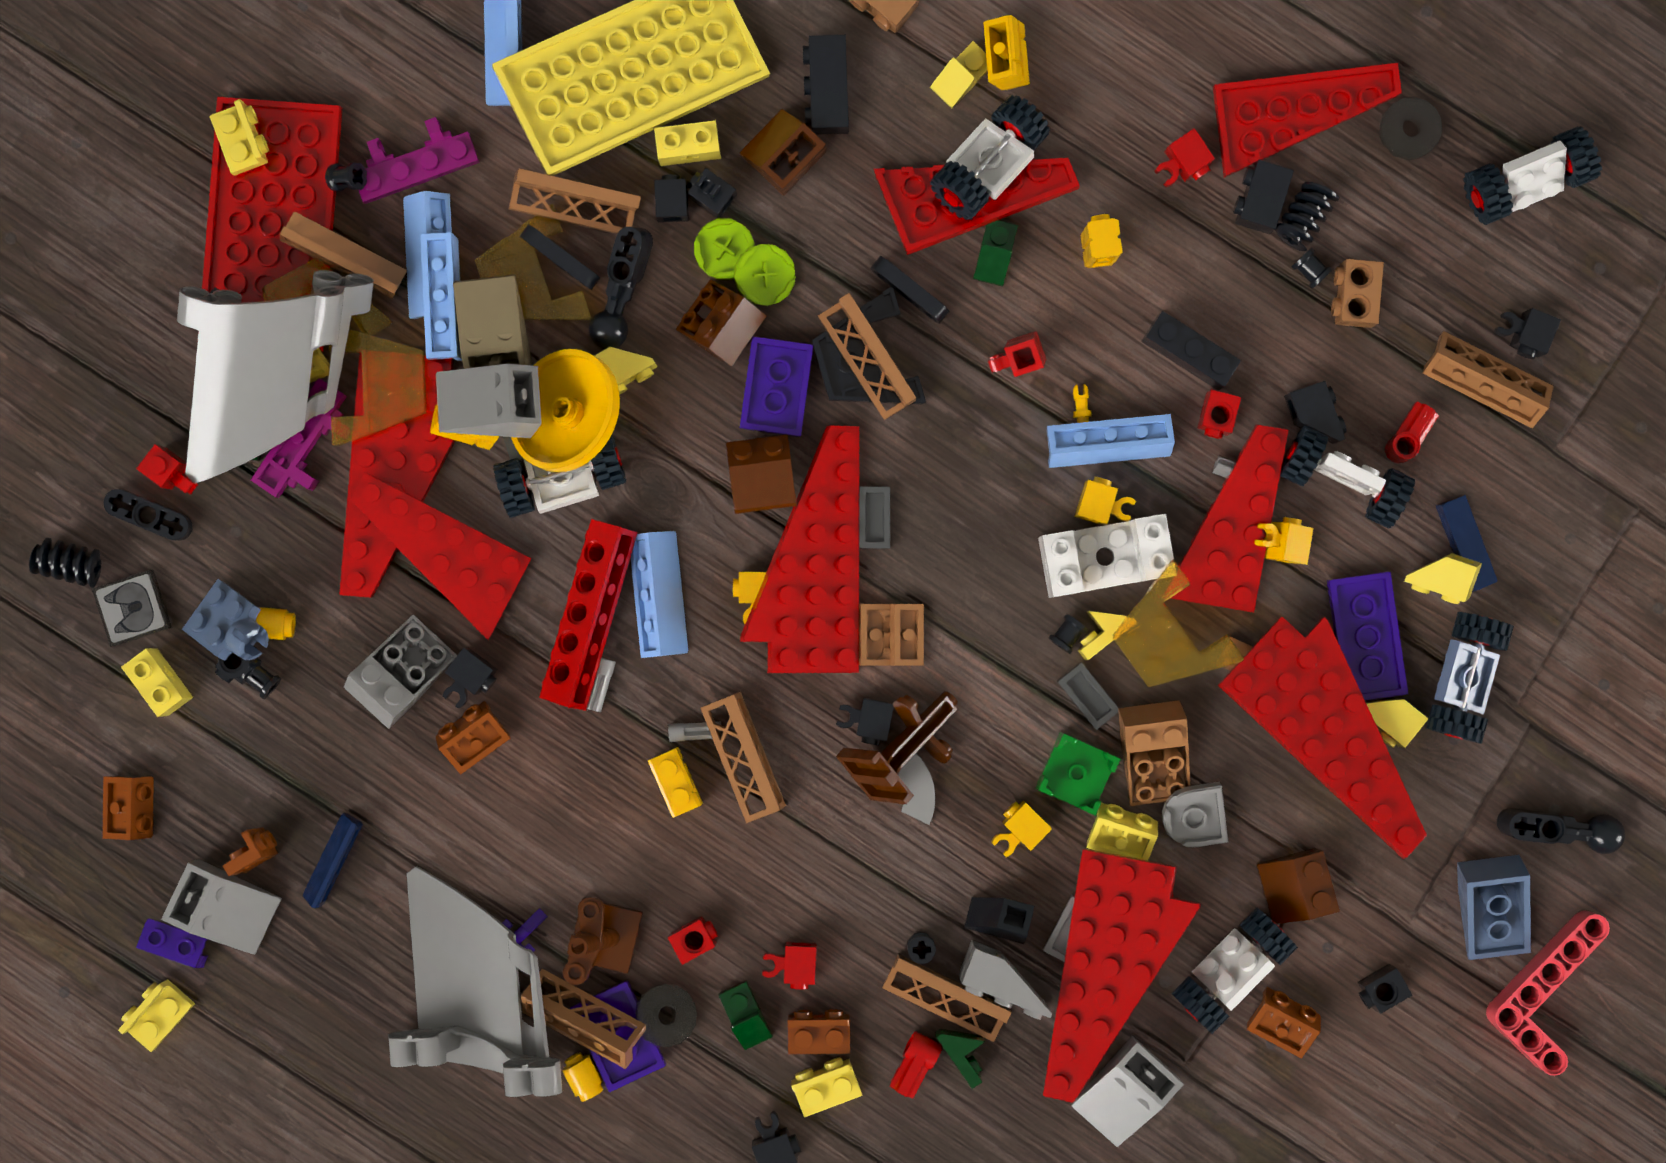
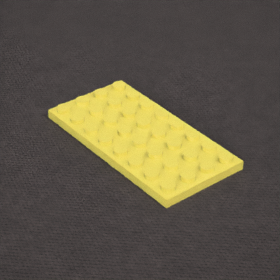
[492,0,770,176]

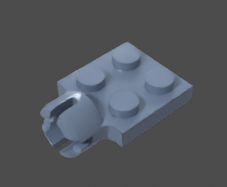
[182,579,269,661]

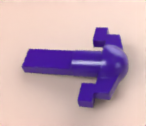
[502,908,548,952]

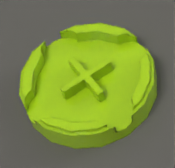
[694,218,755,280]
[734,244,796,306]

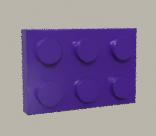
[740,336,813,437]
[570,980,666,1092]

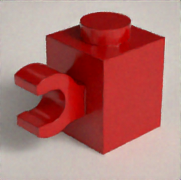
[1154,128,1215,187]
[988,331,1047,377]
[136,444,198,494]
[762,942,817,990]

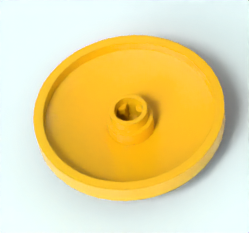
[511,349,620,472]

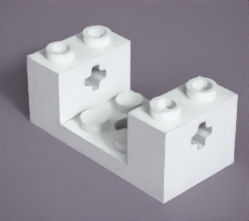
[1038,514,1177,598]

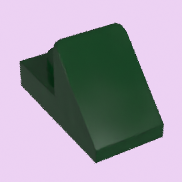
[973,220,1018,287]
[718,980,773,1050]
[935,1028,985,1089]

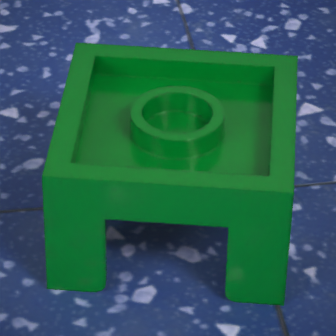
[1035,732,1121,816]

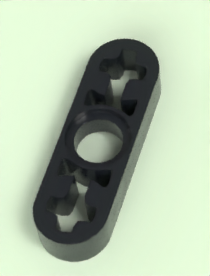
[519,224,600,291]
[870,256,949,324]
[104,489,192,541]

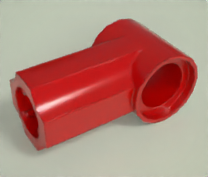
[1385,401,1439,463]
[889,1031,943,1099]

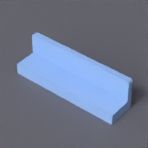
[484,0,522,106]
[403,191,452,319]
[420,232,462,361]
[1046,414,1175,468]
[630,531,688,658]

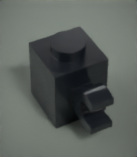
[687,168,737,218]
[1494,308,1561,359]
[442,647,498,708]
[836,698,894,746]
[752,1111,801,1163]

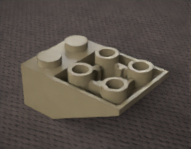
[453,274,532,369]

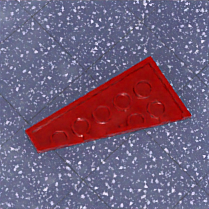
[874,158,1080,255]

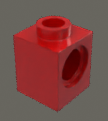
[1197,389,1241,439]
[667,916,718,965]

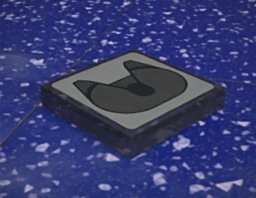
[92,569,172,647]

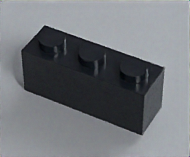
[803,34,849,135]
[1141,311,1242,391]

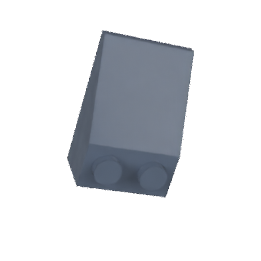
[1457,855,1531,960]

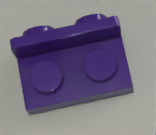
[136,919,208,968]

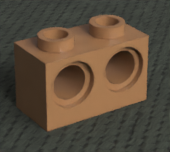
[1331,259,1384,328]

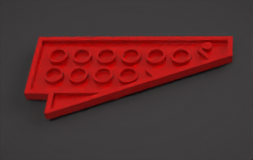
[339,350,456,598]
[740,425,859,673]
[1218,617,1427,859]
[1043,849,1201,1103]

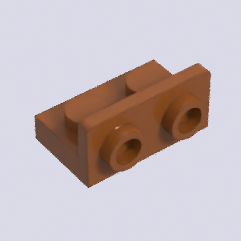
[435,701,511,775]
[103,776,154,840]
[222,827,278,876]
[1247,987,1321,1059]
[787,1009,850,1054]

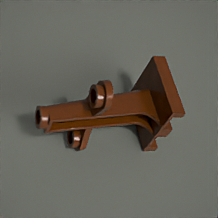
[836,691,958,805]
[563,897,643,985]

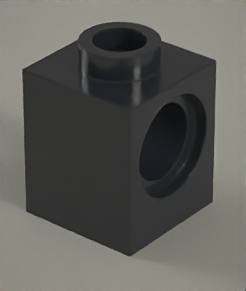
[655,174,689,223]
[1358,964,1412,1014]

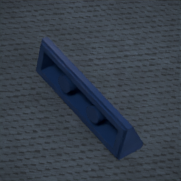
[1436,495,1498,592]
[303,813,363,909]

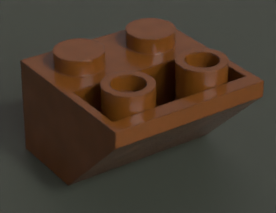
[739,109,826,196]
[675,279,766,367]

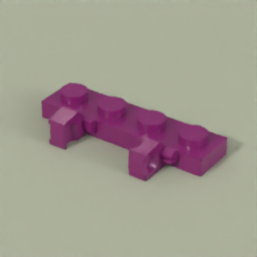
[359,117,480,204]
[250,378,353,498]

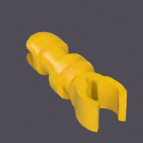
[1073,384,1092,423]

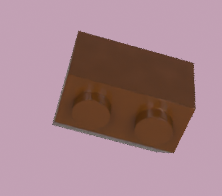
[726,434,797,514]
[1256,848,1340,924]

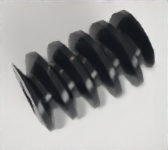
[1275,182,1340,252]
[29,538,102,588]

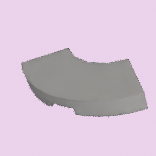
[898,754,935,825]

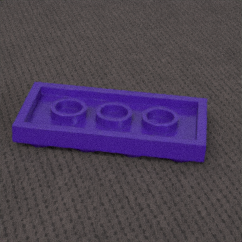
[1327,572,1408,700]

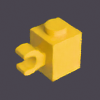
[1074,477,1136,526]
[1255,517,1314,565]
[733,572,766,624]
[991,800,1052,857]

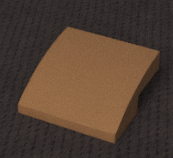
[859,604,924,666]

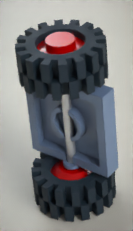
[1426,612,1514,744]

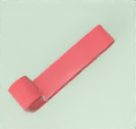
[1486,910,1610,1076]

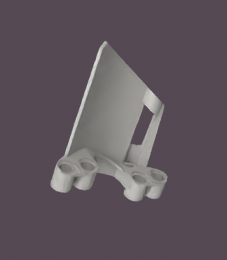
[177,270,374,484]
[388,866,563,1097]

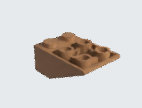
[1118,700,1191,806]

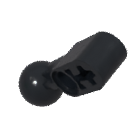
[589,227,653,349]
[1497,808,1625,854]

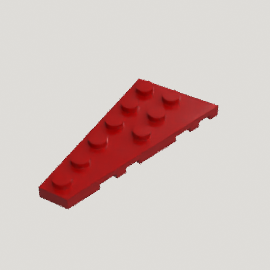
[1213,63,1402,178]
[1161,424,1289,613]
[350,472,531,640]

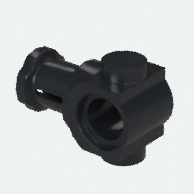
[215,646,281,699]

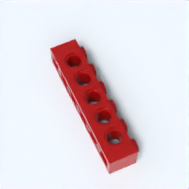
[539,519,638,711]

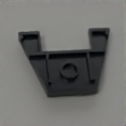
[812,287,926,405]

